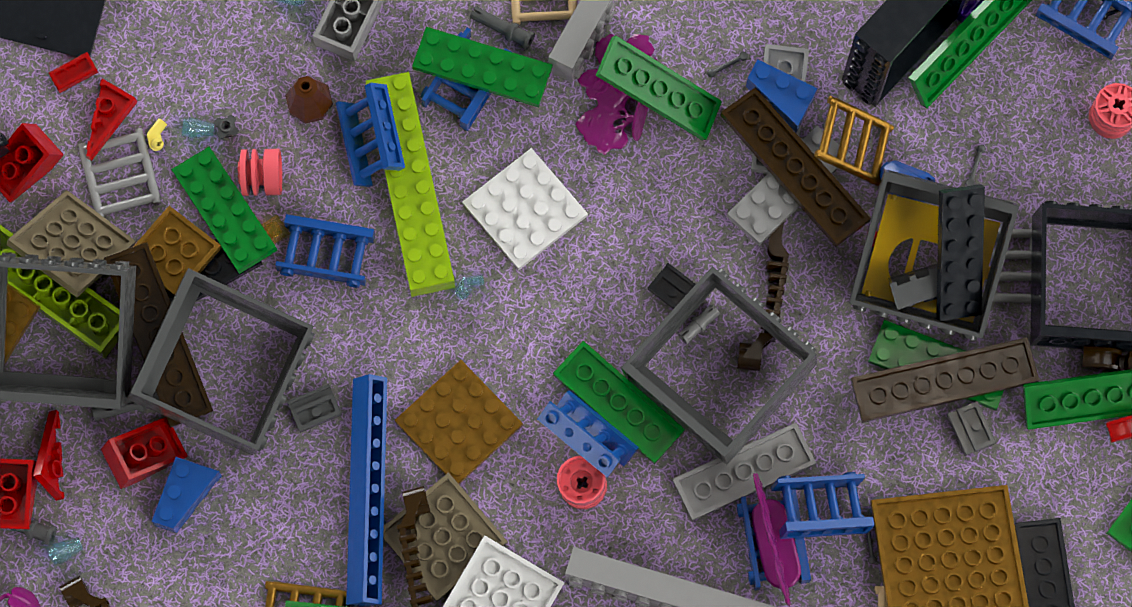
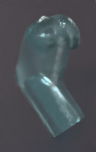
[455,274,484,299]

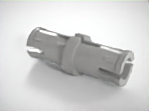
[678,304,720,344]

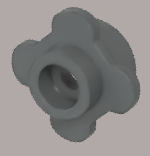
[214,115,239,139]

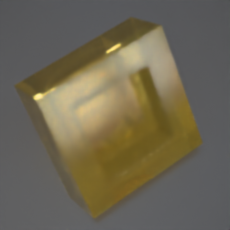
[261,215,290,244]

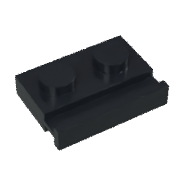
[647,263,696,309]

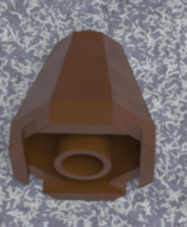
[285,76,333,124]

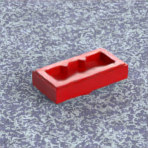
[49,52,99,93]

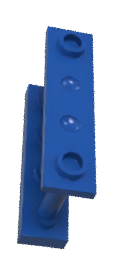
[1035,0,1132,60]
[420,27,513,131]
[336,83,405,187]
[275,214,375,288]
[537,390,639,478]
[771,472,875,539]
[737,489,811,591]

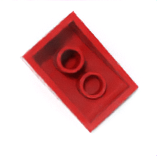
[0,123,64,202]
[101,417,188,489]
[0,459,37,529]

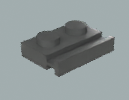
[287,384,342,433]
[946,401,996,456]

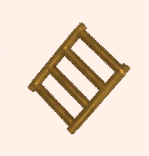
[814,96,894,186]
[265,581,347,607]

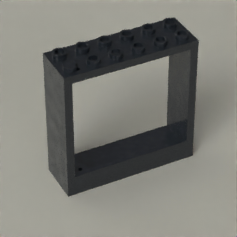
[842,0,966,107]
[1030,201,1132,353]

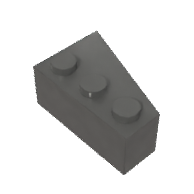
[888,264,937,310]

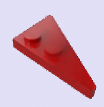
[86,78,138,161]
[33,410,64,501]

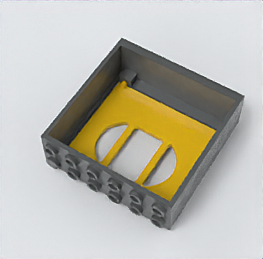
[849,169,1019,341]

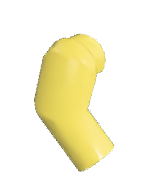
[147,118,167,151]

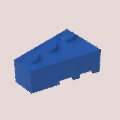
[746,59,818,133]
[152,457,222,533]

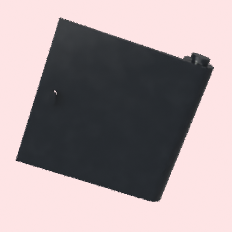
[0,0,106,57]

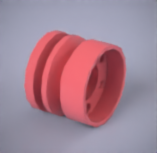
[1089,83,1132,139]
[238,149,282,196]
[557,456,607,509]

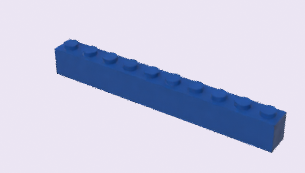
[346,374,387,607]

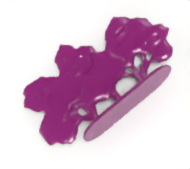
[575,34,657,155]
[751,473,801,607]

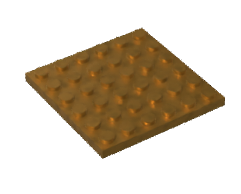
[870,485,1029,607]

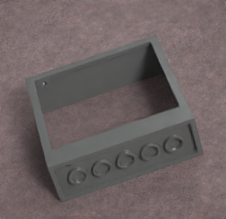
[0,253,136,409]
[621,266,817,465]
[127,268,315,455]

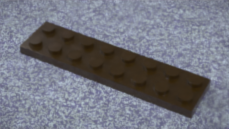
[720,87,871,247]
[104,242,213,428]
[850,337,1039,423]

